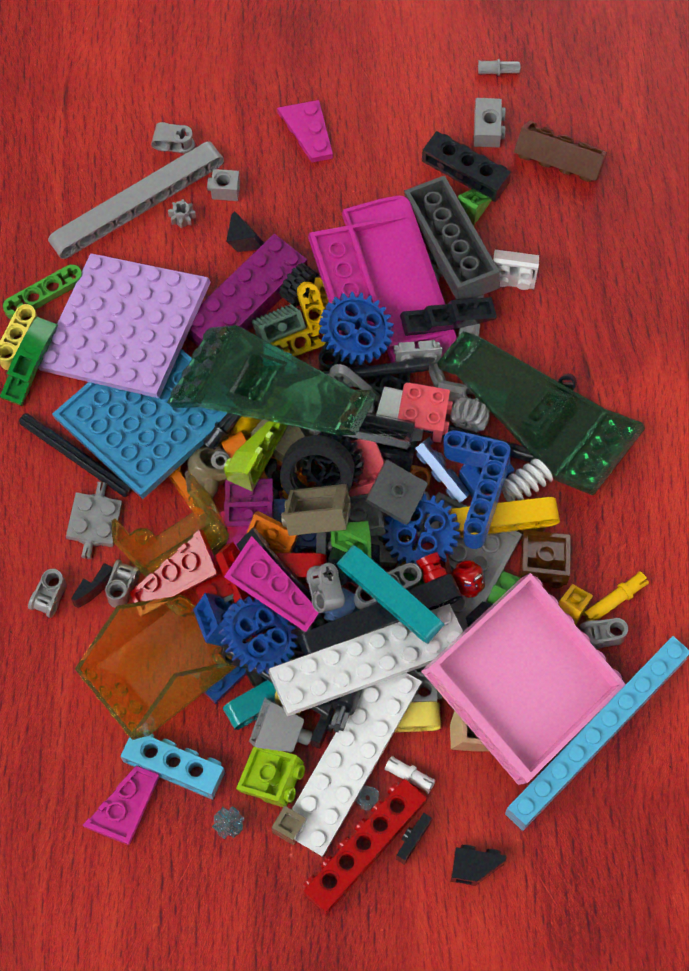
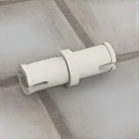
[385,756,436,794]

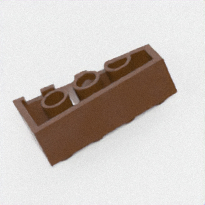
[514,120,607,182]

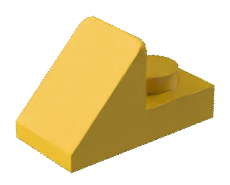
[558,584,593,625]

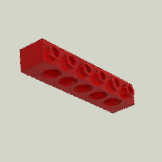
[303,778,427,915]

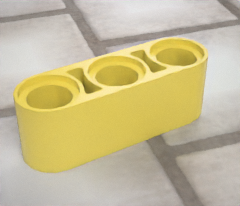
[0,304,37,370]
[395,702,441,732]

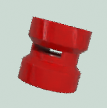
[416,552,447,583]

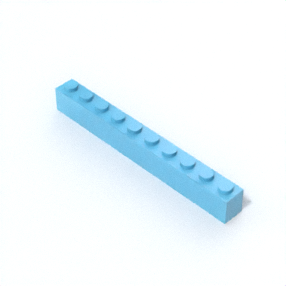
[505,636,689,831]

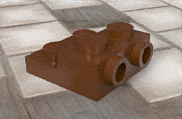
[519,530,571,588]

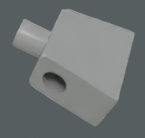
[249,698,312,752]

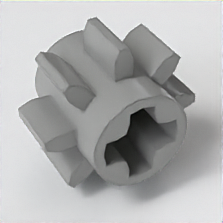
[168,199,196,228]

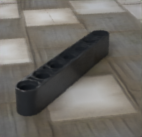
[297,574,462,656]

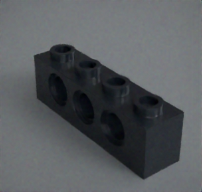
[422,131,511,202]

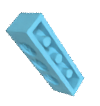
[120,729,225,800]

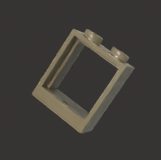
[281,484,351,536]

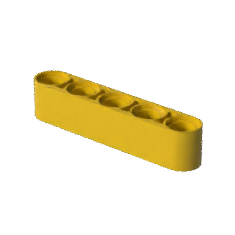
[449,497,560,537]

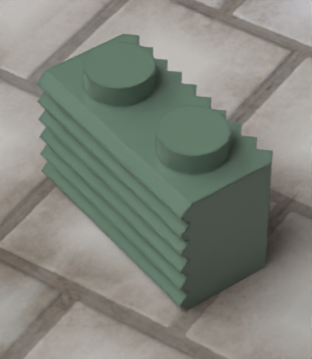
[252,304,306,345]

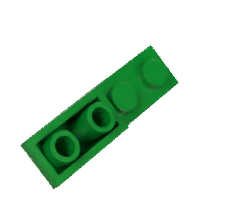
[0,317,58,406]

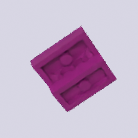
[224,478,273,527]

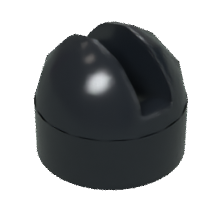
[557,373,577,393]

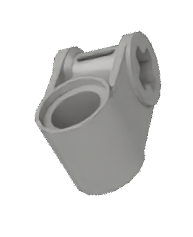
[151,122,195,154]
[105,559,141,608]
[307,563,345,613]
[28,569,67,618]
[579,618,628,649]

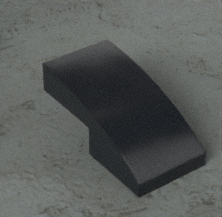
[71,563,113,608]

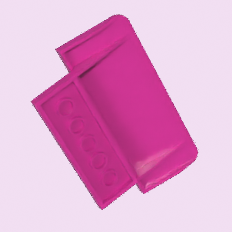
[308,196,459,363]

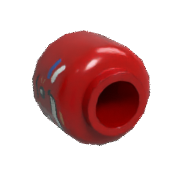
[452,560,485,598]

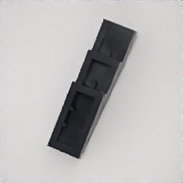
[400,297,497,336]

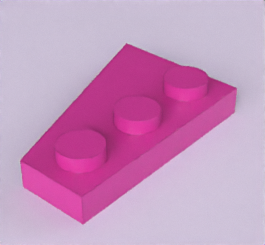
[277,100,333,162]
[82,766,160,845]

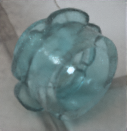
[356,786,380,810]

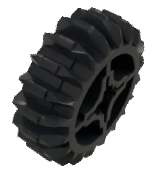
[300,432,364,487]

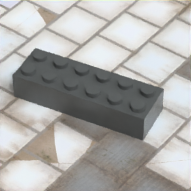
[404,175,500,300]

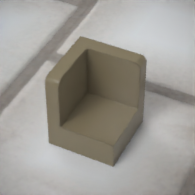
[271,806,306,845]

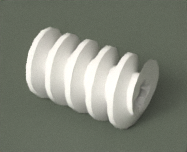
[502,458,553,502]

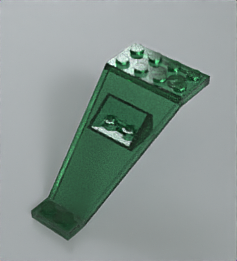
[167,325,377,435]
[437,331,645,496]

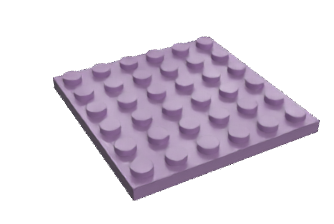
[38,253,211,398]

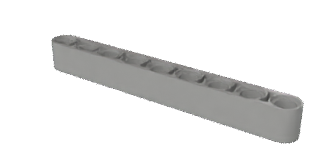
[48,141,224,259]

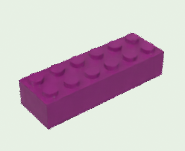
[187,233,308,355]

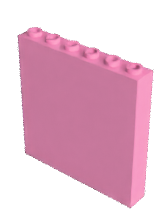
[421,573,626,785]

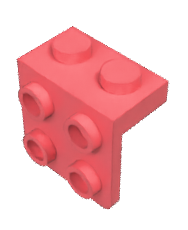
[398,383,453,443]
[349,439,384,497]

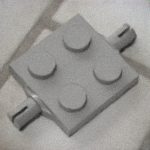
[66,482,122,559]

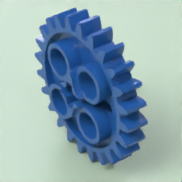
[319,292,394,365]
[382,494,460,565]
[219,596,297,674]

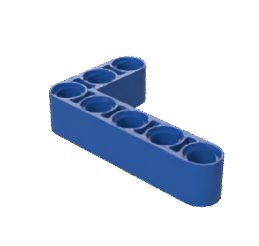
[444,430,511,549]

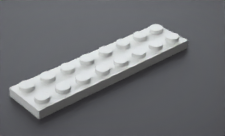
[268,604,463,717]
[292,673,422,857]

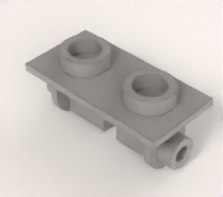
[394,340,442,364]

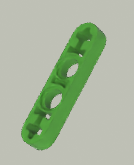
[3,265,82,319]

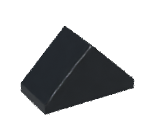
[226,211,264,252]

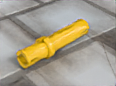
[583,571,649,621]

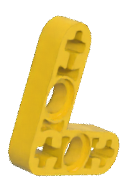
[268,282,326,357]

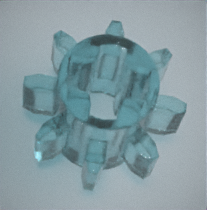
[212,806,245,839]

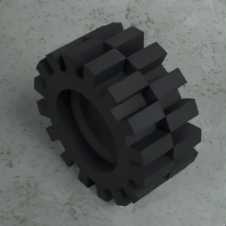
[279,263,319,307]

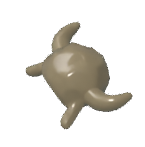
[188,436,228,504]

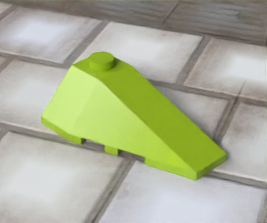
[224,401,295,492]

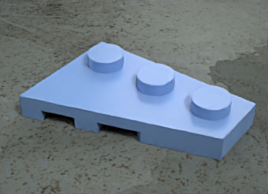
[415,437,470,503]

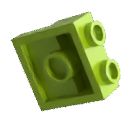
[236,747,305,807]

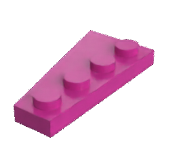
[224,536,319,632]

